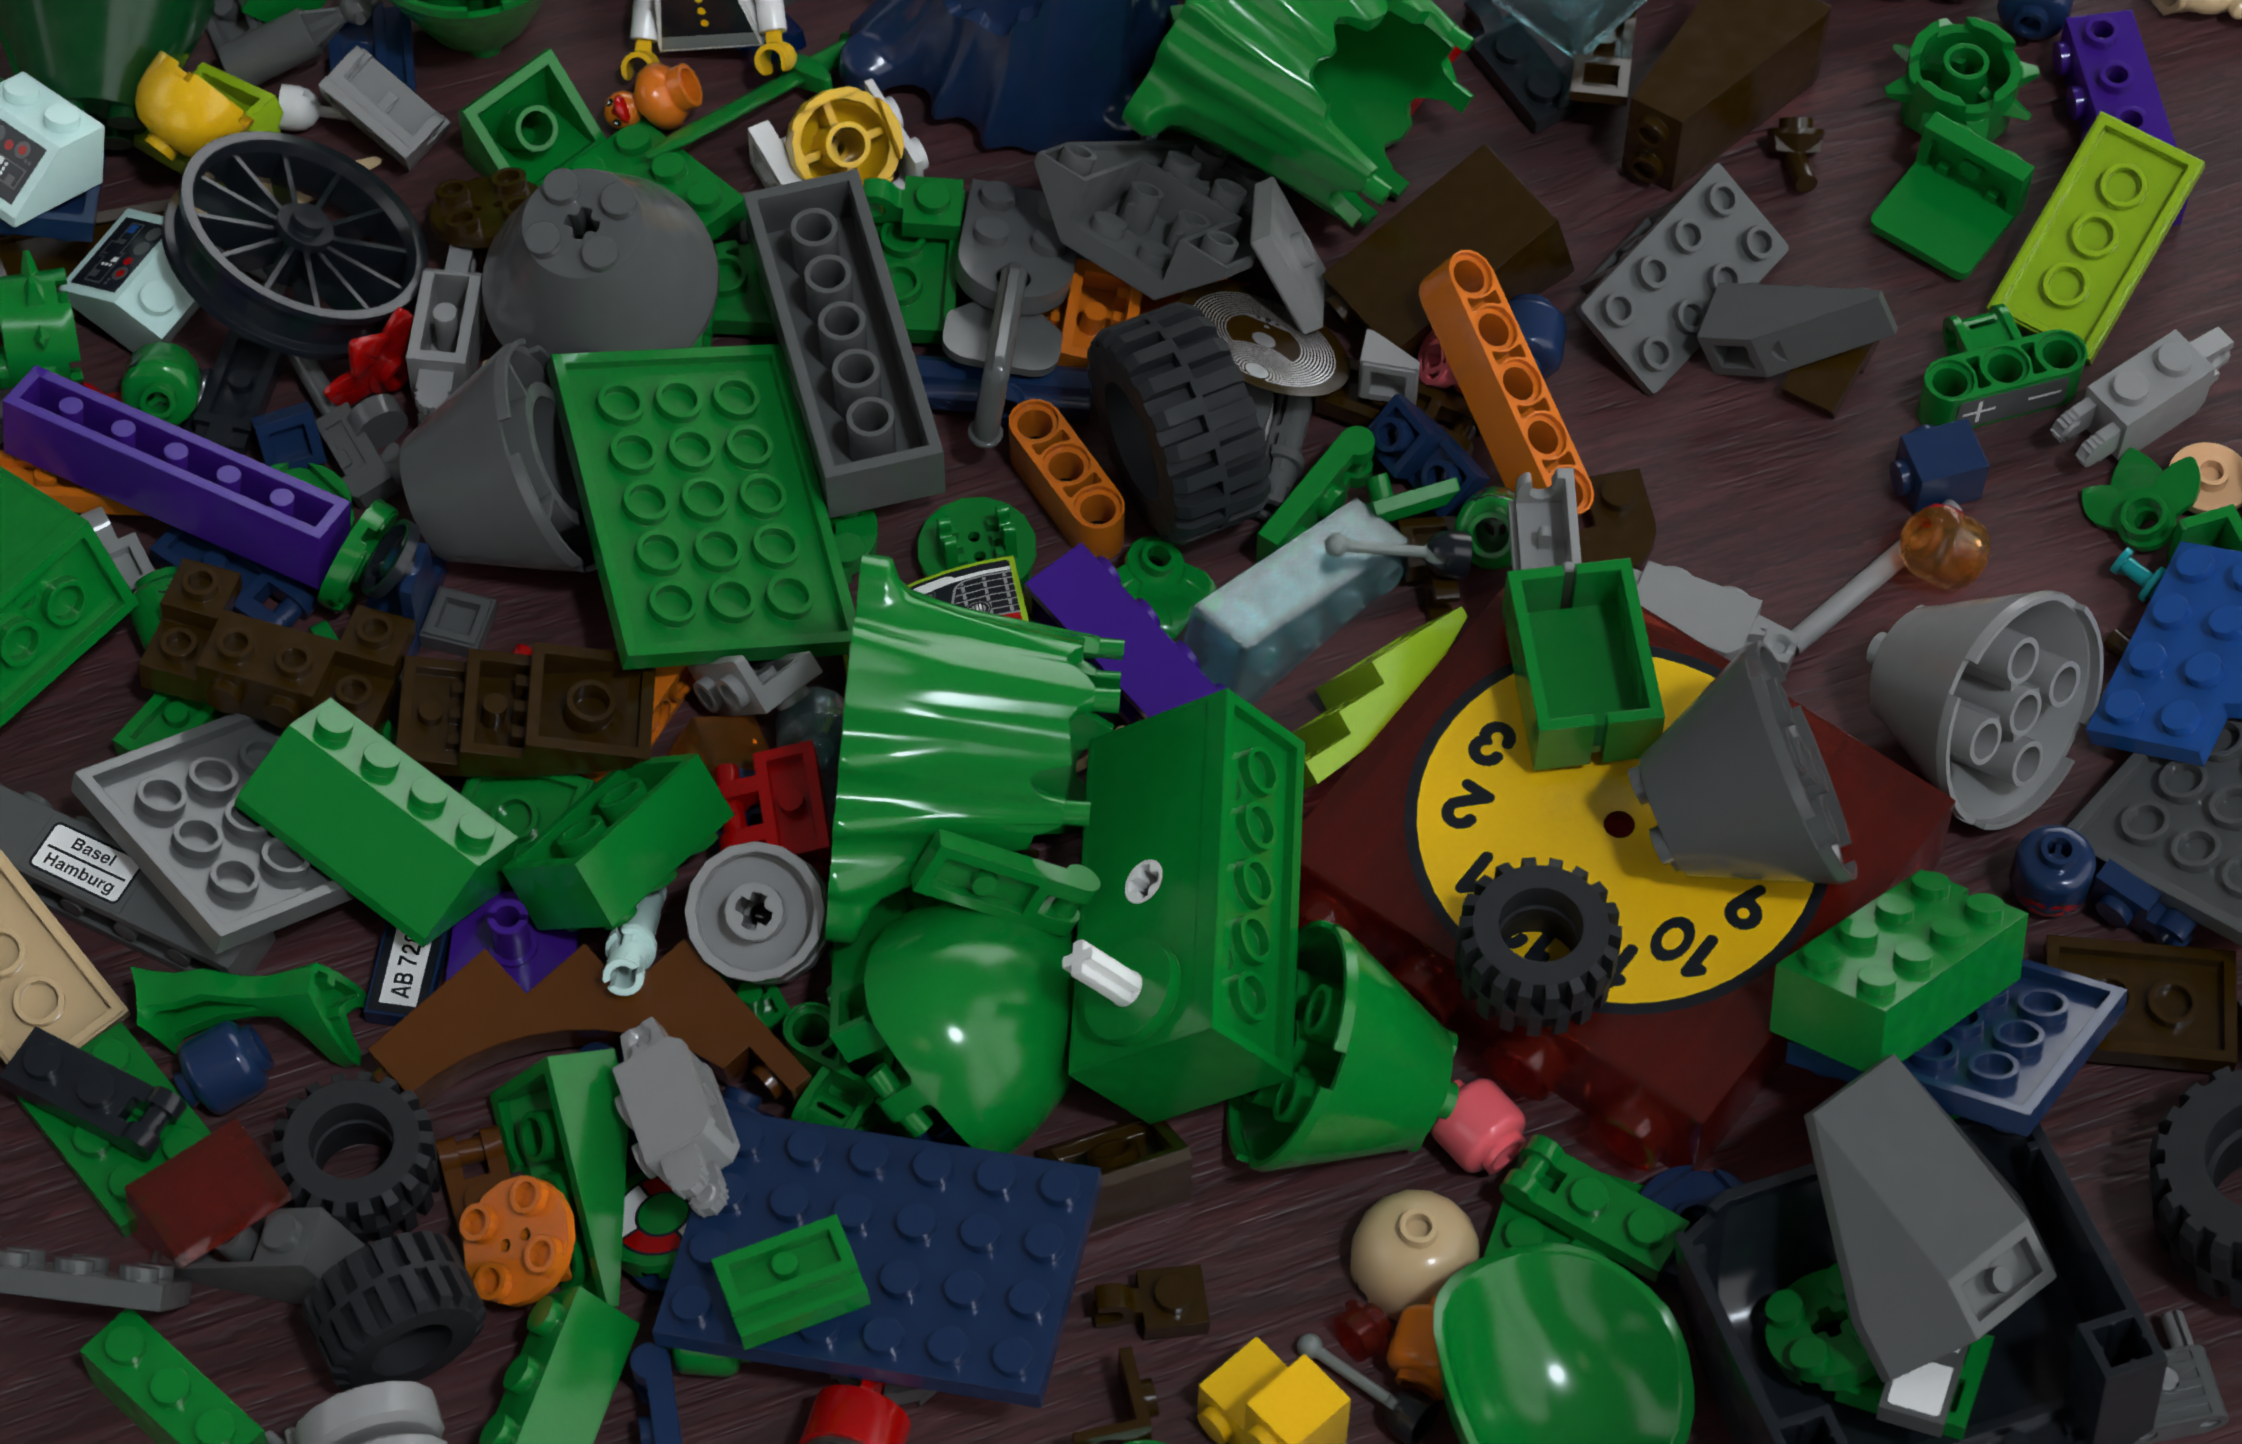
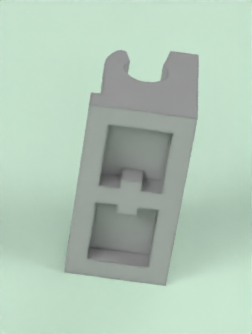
[318,46,452,172]
[1507,468,1582,609]

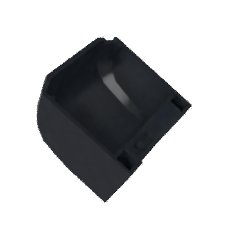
[1674,1117,2168,1444]

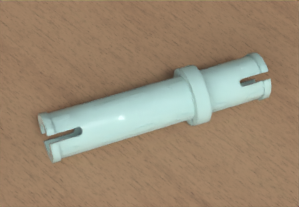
[603,886,667,996]

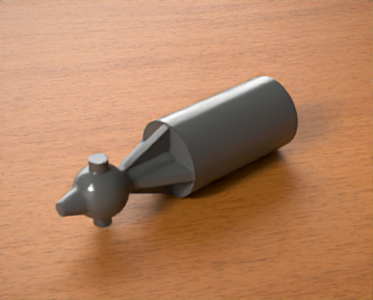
[217,0,382,86]

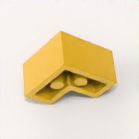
[1197,1336,1351,1444]

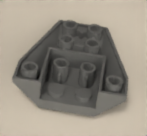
[1034,140,1291,300]
[1804,1054,2057,1382]

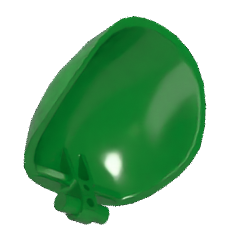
[864,899,1077,1153]
[1433,1242,1695,1444]

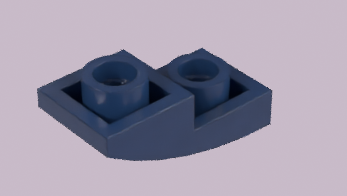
[1368,394,1491,517]

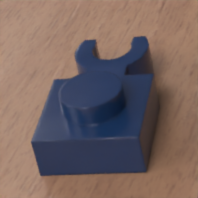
[2089,858,2197,947]

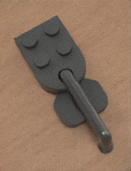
[941,178,1077,449]

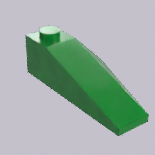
[489,1048,628,1308]

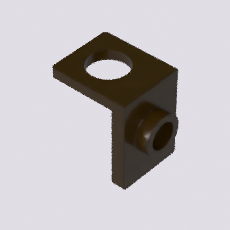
[1072,1346,1159,1444]

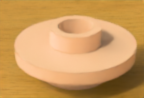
[2169,442,2242,514]

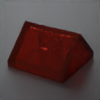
[125,1118,293,1268]

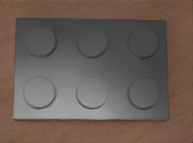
[0,1246,193,1312]

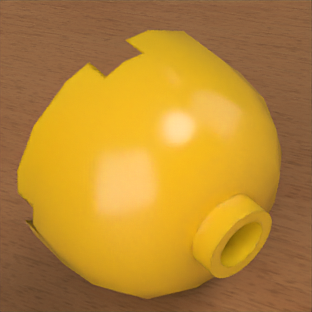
[134,51,255,162]
[784,86,904,185]

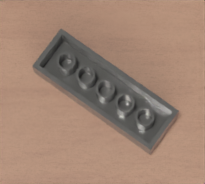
[743,169,946,518]

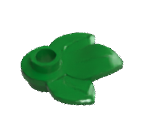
[2082,447,2201,552]
[1116,536,1222,641]

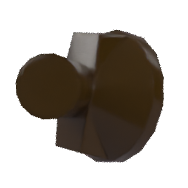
[1767,117,1825,193]

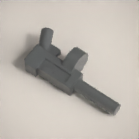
[288,355,408,510]

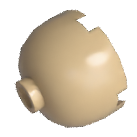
[1350,1189,1479,1321]

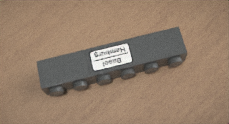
[0,782,276,975]

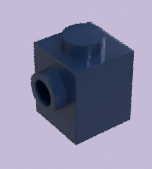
[1890,418,1990,516]

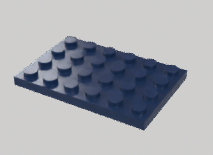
[652,1110,1103,1408]

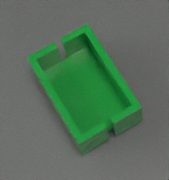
[1502,558,1665,770]

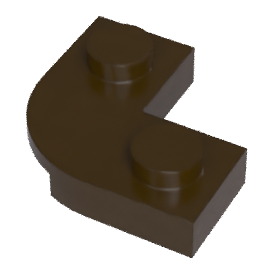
[1579,468,1656,569]

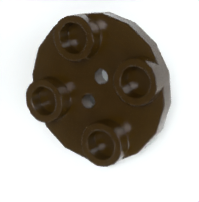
[430,167,538,268]

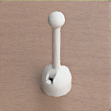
[278,84,348,131]

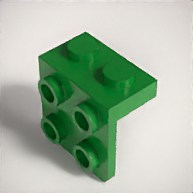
[1870,112,2035,280]

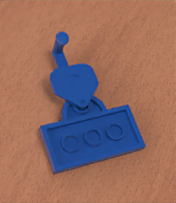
[2086,541,2242,766]

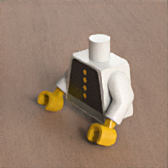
[621,0,797,81]

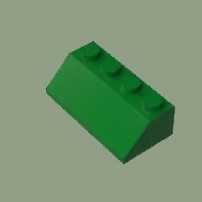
[234,698,519,948]

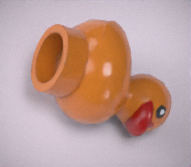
[604,62,703,130]

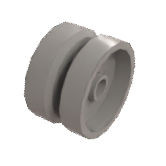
[685,841,830,986]
[293,1381,448,1444]

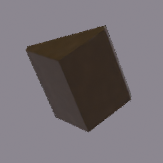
[1036,1117,1192,1233]

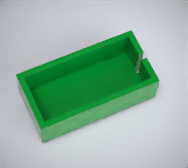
[1770,869,2028,1072]

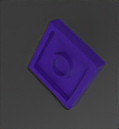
[445,891,582,993]

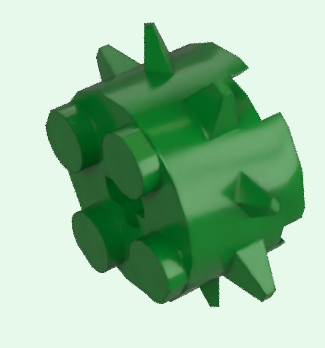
[1884,17,2039,142]
[0,250,84,390]

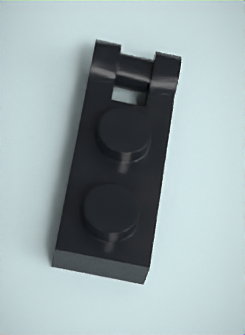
[0,1026,187,1160]

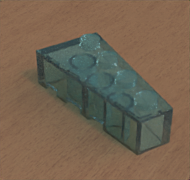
[1183,497,1409,705]

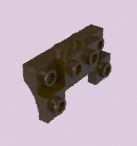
[139,557,416,735]

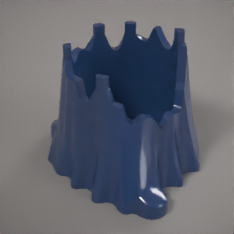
[839,0,1181,152]

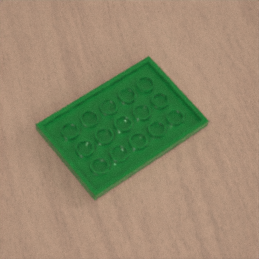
[546,344,856,670]

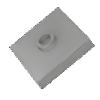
[1250,176,1325,335]

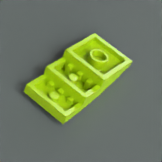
[1291,606,1468,790]

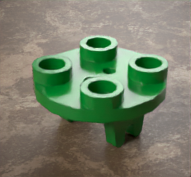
[917,497,1037,590]

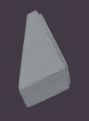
[1357,329,1420,405]

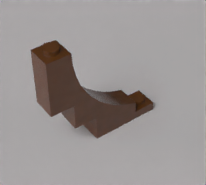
[368,939,812,1109]

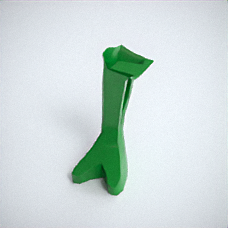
[130,962,367,1068]

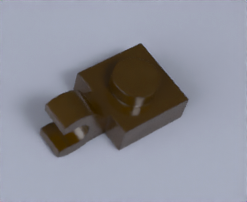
[1394,516,1460,621]
[1092,1264,1210,1340]

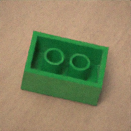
[501,753,734,932]

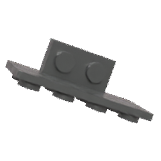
[1576,163,1789,396]

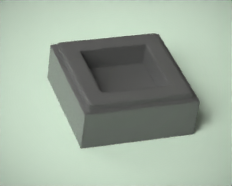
[419,586,498,657]

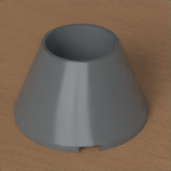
[399,338,597,573]

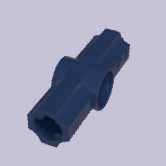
[916,355,1092,427]

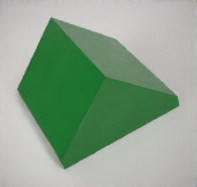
[458,48,606,186]

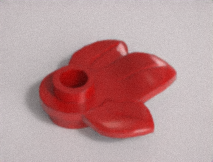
[323,307,414,406]

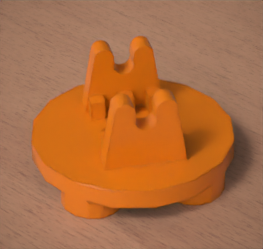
[459,1175,576,1307]

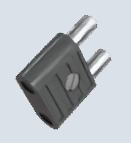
[2133,1310,2229,1444]

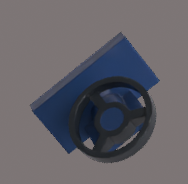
[361,519,448,656]

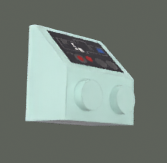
[0,71,105,228]
[57,208,225,352]

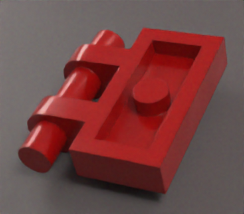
[714,739,832,864]

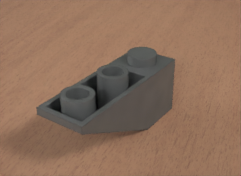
[1697,282,1898,377]
[151,1207,365,1304]

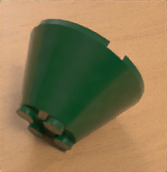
[0,0,215,150]

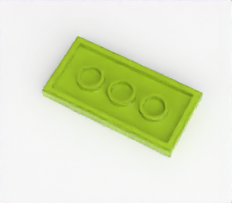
[1986,111,2205,366]

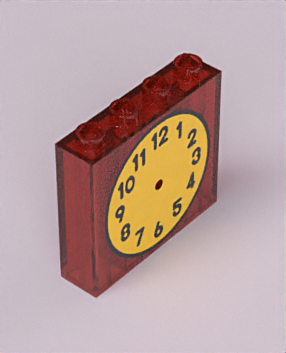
[1298,586,1956,1171]

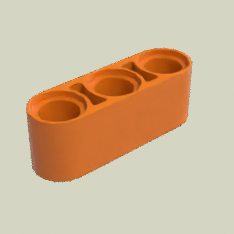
[1008,399,1125,559]

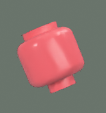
[1431,1078,1526,1174]

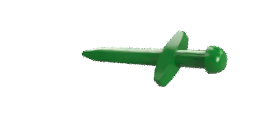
[644,30,850,159]

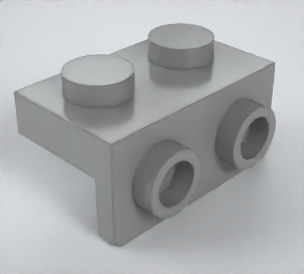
[688,651,823,717]

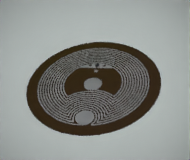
[1178,282,1350,397]

